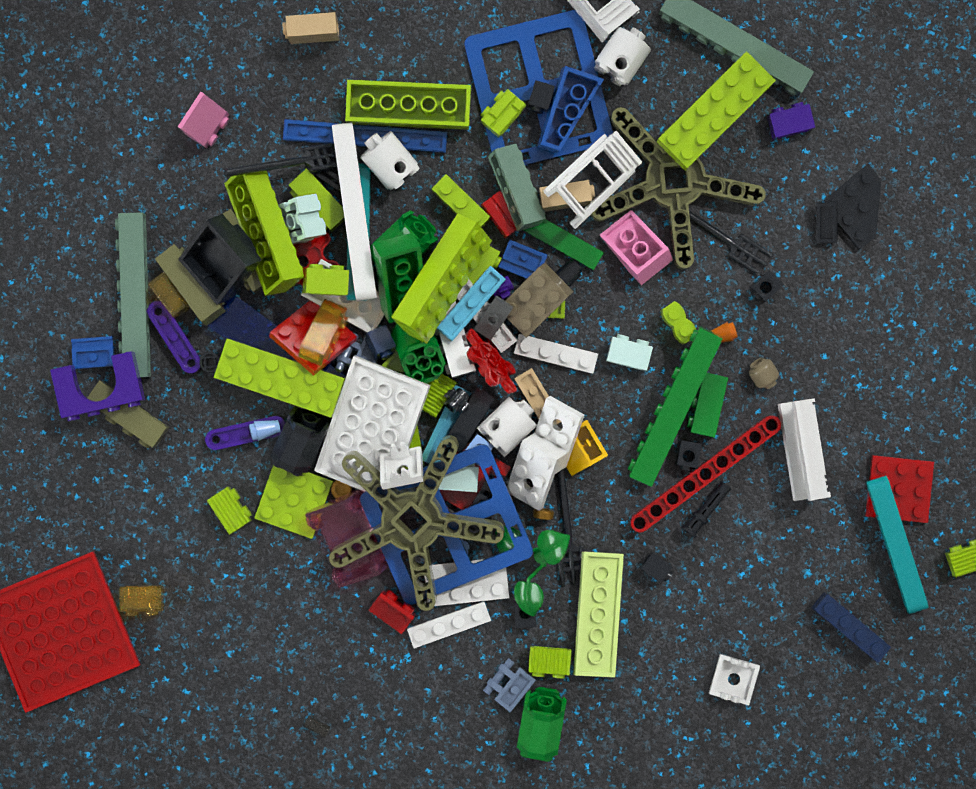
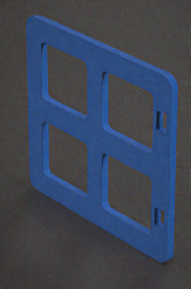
[465,10,613,165]
[360,444,533,605]

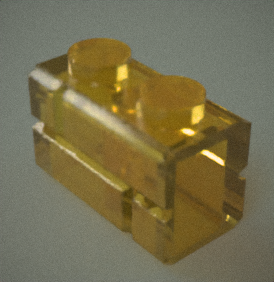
[148,272,190,318]
[119,585,164,616]

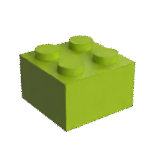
[302,264,349,296]

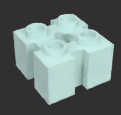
[278,194,327,245]

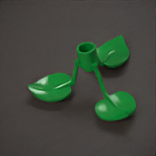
[495,526,570,616]

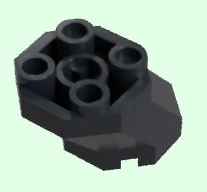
[271,406,331,476]

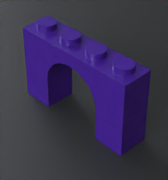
[50,351,145,422]

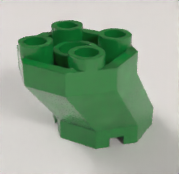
[370,211,438,262]
[390,322,446,383]
[517,687,567,762]

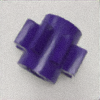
[494,274,514,300]

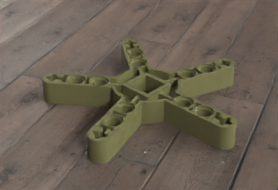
[591,107,766,270]
[329,435,504,611]

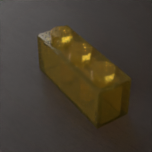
[298,299,348,366]

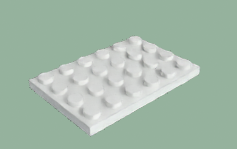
[314,356,431,492]

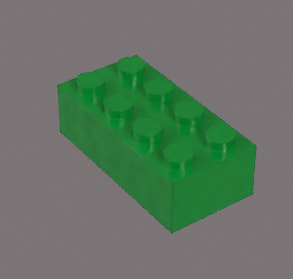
[373,233,423,323]

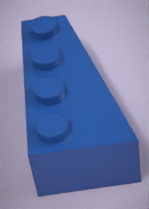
[537,66,604,153]

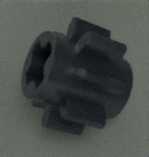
[444,388,470,413]

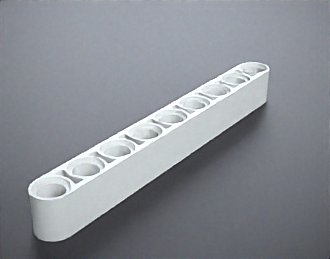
[332,122,377,301]

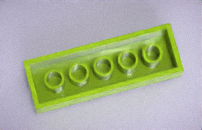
[657,51,776,171]
[345,80,471,130]
[224,171,304,296]
[392,213,492,344]
[213,339,345,418]

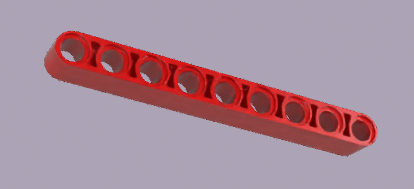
[629,416,781,532]

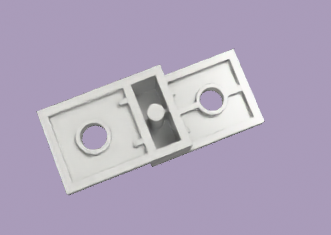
[507,396,585,511]

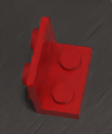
[369,590,416,634]

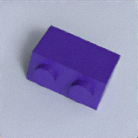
[767,102,816,140]

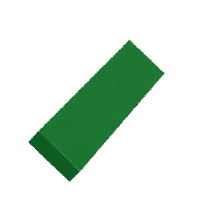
[523,219,604,271]

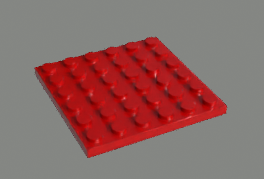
[0,551,141,713]

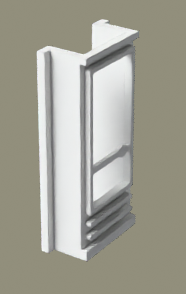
[567,0,640,42]
[543,131,642,229]
[778,398,831,501]

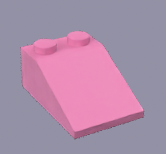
[178,92,229,148]
[600,210,673,285]

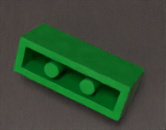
[687,373,728,438]

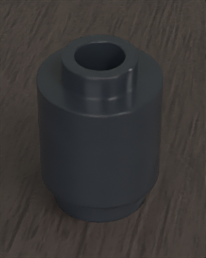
[556,259,583,287]

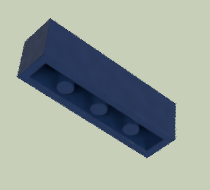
[811,592,891,663]

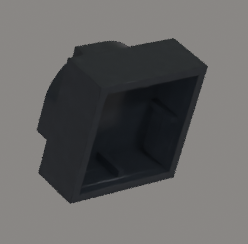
[178,214,262,305]

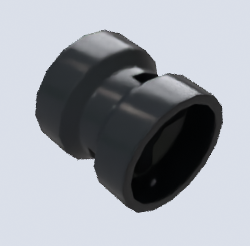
[200,352,220,373]

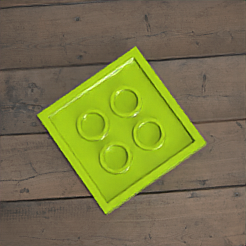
[254,465,333,539]

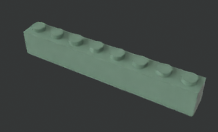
[659,0,814,96]
[115,212,151,378]

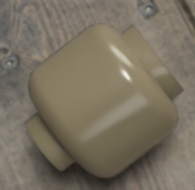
[749,358,779,389]

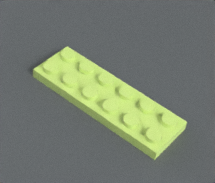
[573,551,624,677]

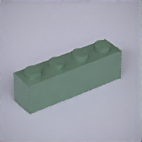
[488,144,546,232]

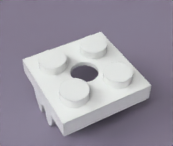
[380,442,423,490]
[709,654,760,705]

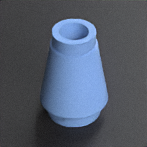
[249,420,281,441]

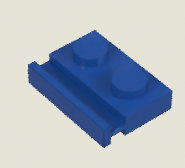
[499,240,547,279]
[71,336,115,369]

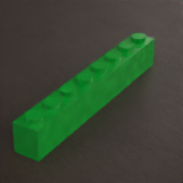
[627,326,723,487]

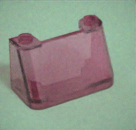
[305,490,388,588]

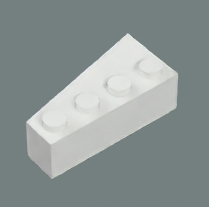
[435,301,476,378]

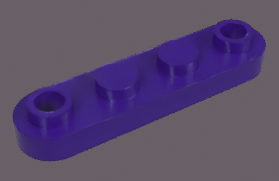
[147,301,201,373]
[205,416,286,450]

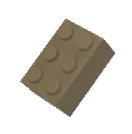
[505,263,574,338]

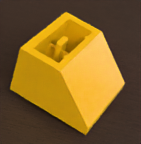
[567,420,608,476]

